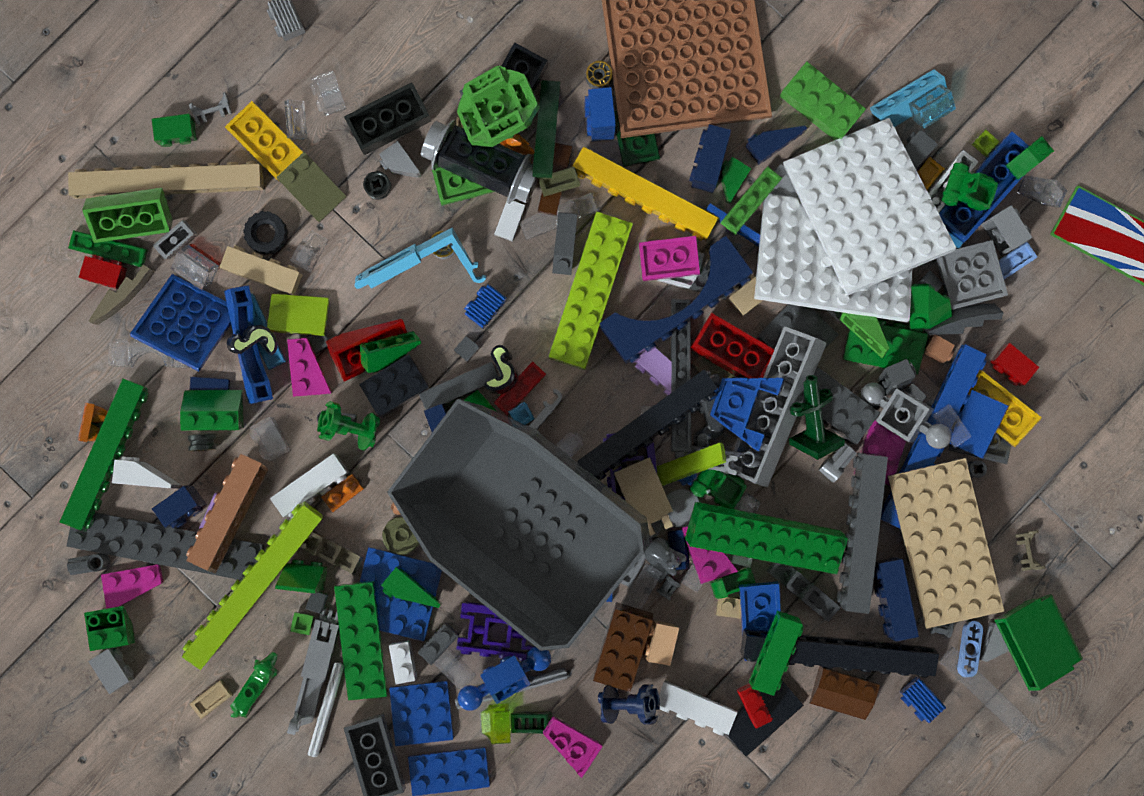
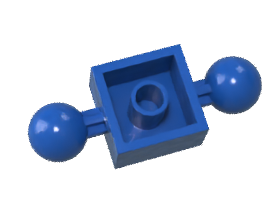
[458,647,551,711]

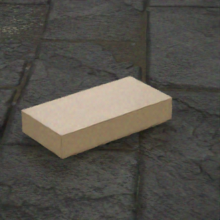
[190,680,234,719]

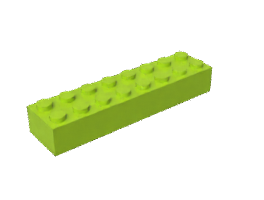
[549,211,633,370]

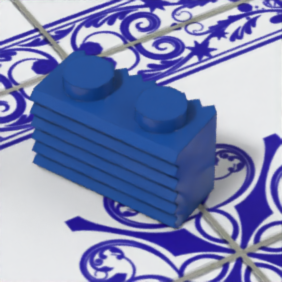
[464,284,507,329]
[899,676,946,723]

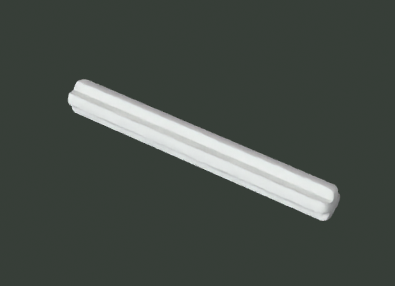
[308,662,344,757]

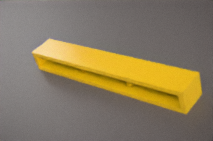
[572,147,718,241]

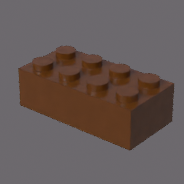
[593,602,653,692]

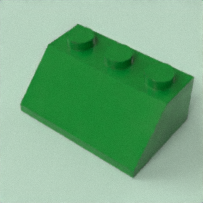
[180,390,244,431]

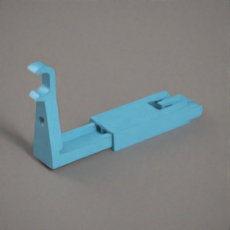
[355,228,486,289]

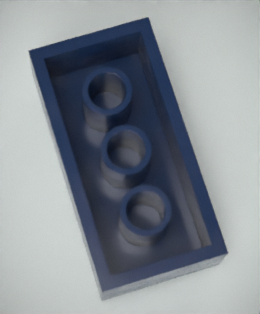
[874,557,919,641]

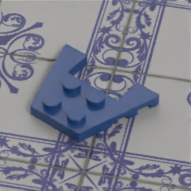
[710,378,785,452]

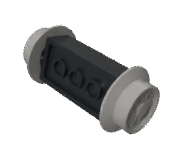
[421,120,538,204]

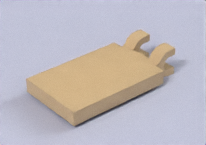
[614,457,673,536]

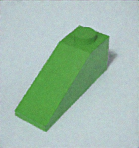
[839,313,889,358]

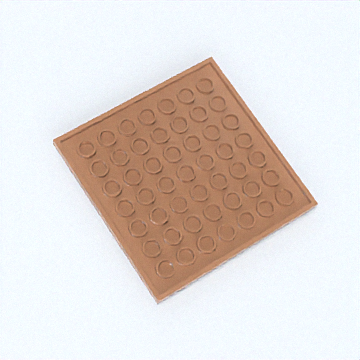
[601,0,772,138]

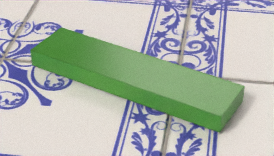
[721,166,782,235]

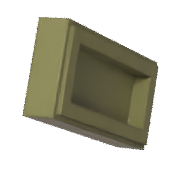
[538,167,580,197]

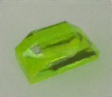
[481,703,511,744]

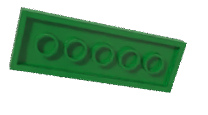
[334,581,388,701]

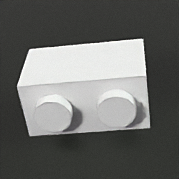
[389,640,417,684]

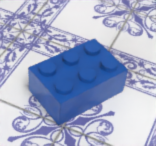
[584,87,616,142]

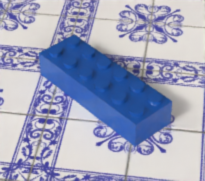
[939,131,1029,243]

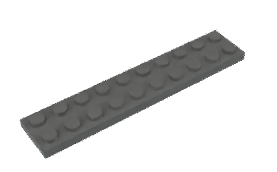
[66,512,264,580]

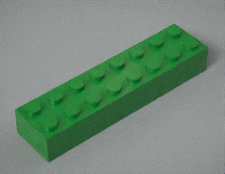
[685,502,848,574]

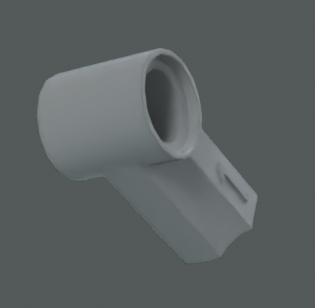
[818,444,857,483]

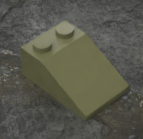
[276,152,346,223]

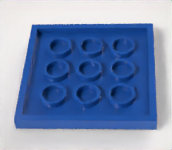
[130,274,231,372]
[360,547,442,641]

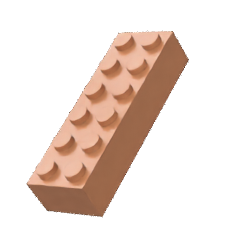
[186,454,268,574]

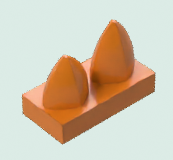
[499,133,535,155]
[78,403,108,442]
[321,474,364,512]

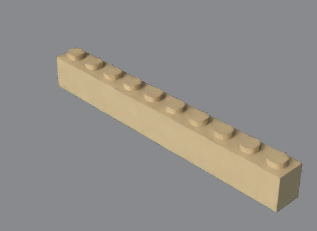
[68,161,264,199]

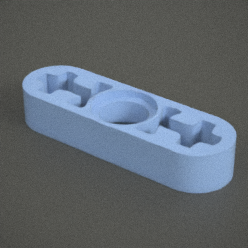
[957,621,983,677]

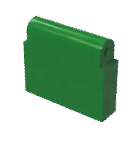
[994,594,1083,691]

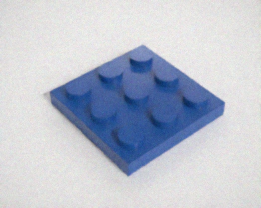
[389,680,454,746]

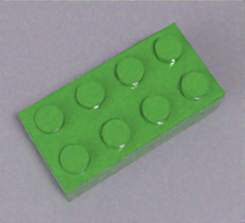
[780,61,866,140]
[82,188,173,243]

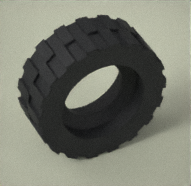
[243,211,288,255]

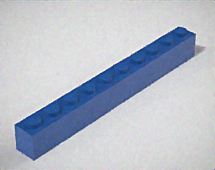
[881,344,987,529]

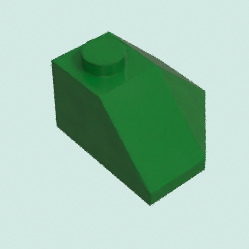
[909,284,952,329]

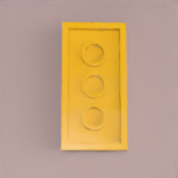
[225,101,303,181]
[963,370,1042,447]

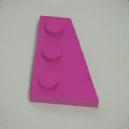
[287,337,332,397]
[682,526,738,584]
[101,564,163,609]
[543,716,603,779]

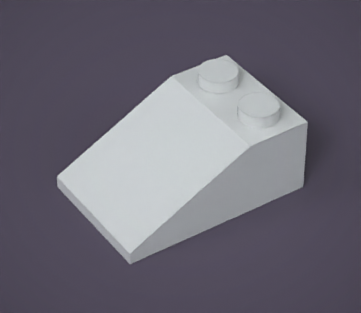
[112,456,181,488]

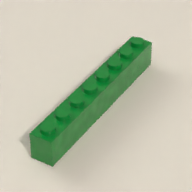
[59,378,149,532]

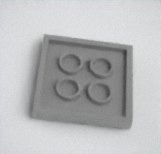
[936,240,1008,310]

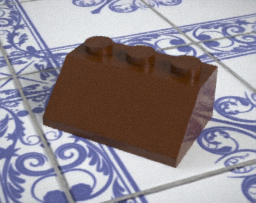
[809,666,880,720]

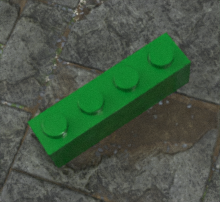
[749,610,803,696]

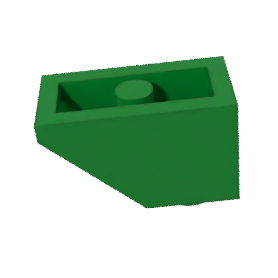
[1006,136,1054,180]
[720,157,751,204]

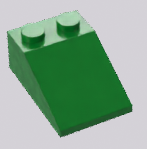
[275,559,328,594]

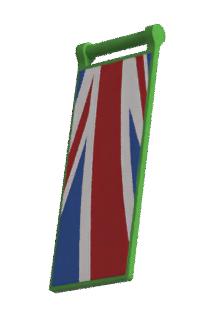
[1050,186,1144,286]

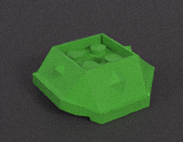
[457,65,540,147]

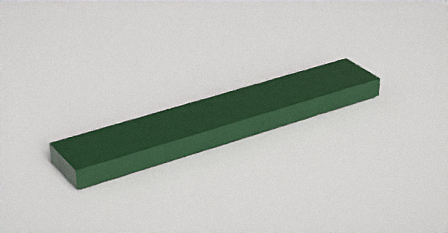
[532,80,560,178]

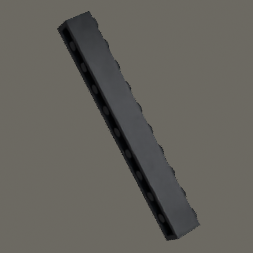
[740,629,939,678]

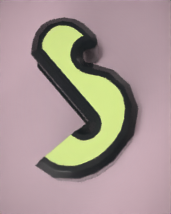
[227,325,278,355]
[484,345,518,394]

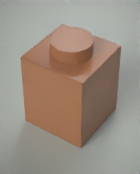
[924,335,955,363]

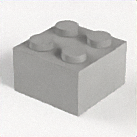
[981,205,1032,256]

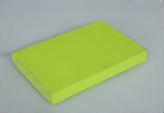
[267,294,329,336]

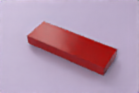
[493,361,547,416]

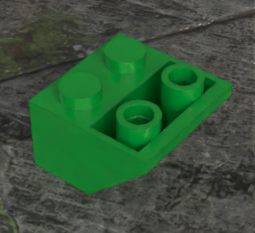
[84,606,135,651]

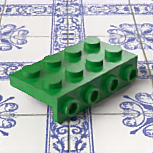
[842,318,928,375]

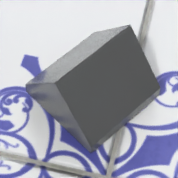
[306,592,328,614]

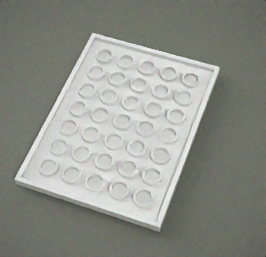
[783,118,956,295]
[754,194,912,322]

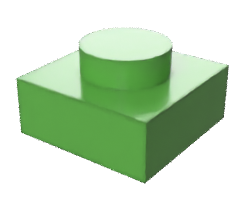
[290,612,314,635]

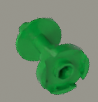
[317,401,380,451]

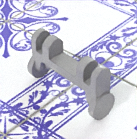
[189,92,232,125]

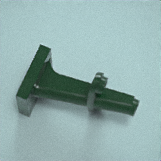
[789,375,845,460]

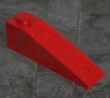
[326,319,407,382]

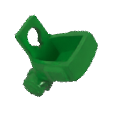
[941,163,998,211]
[690,469,747,509]

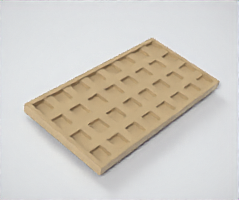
[888,458,1004,629]

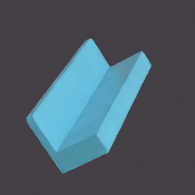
[870,69,948,127]

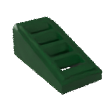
[511,712,552,734]

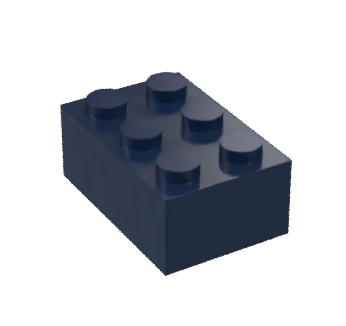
[689,124,731,193]

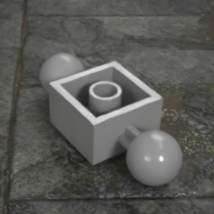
[860,382,952,449]

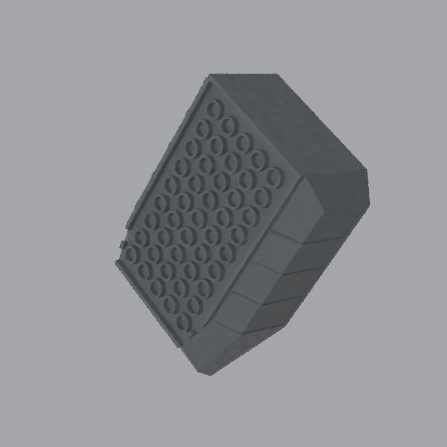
[387,399,652,651]

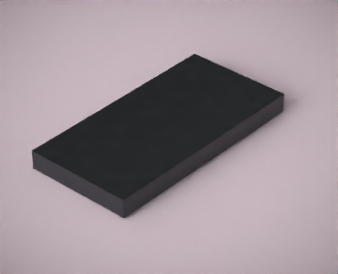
[726,681,804,756]

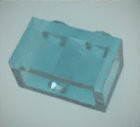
[909,84,956,129]

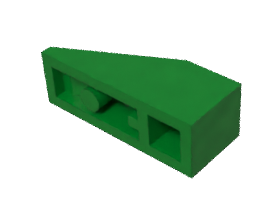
[360,331,421,373]
[381,566,443,608]

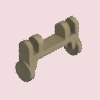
[1015,530,1046,571]

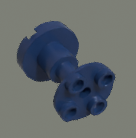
[598,684,660,725]

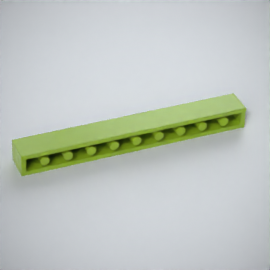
[182,501,323,670]

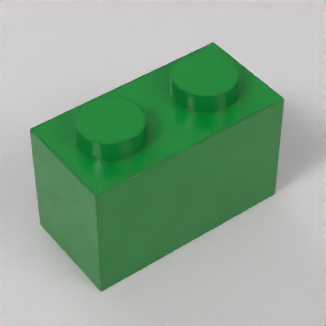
[151,114,197,147]

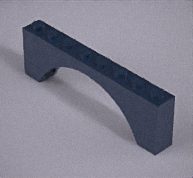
[599,236,753,364]

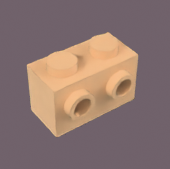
[643,620,679,666]

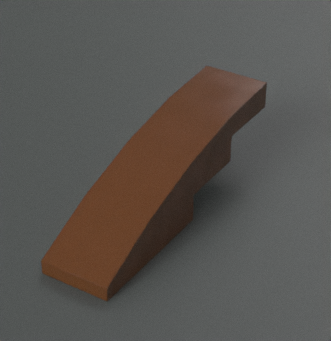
[538,143,572,216]

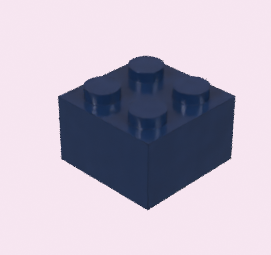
[151,486,207,528]

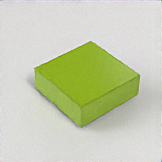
[972,130,1000,157]

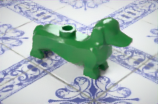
[230,652,278,718]

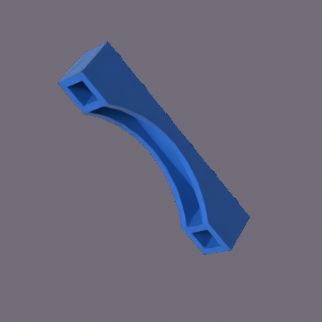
[224,285,273,404]

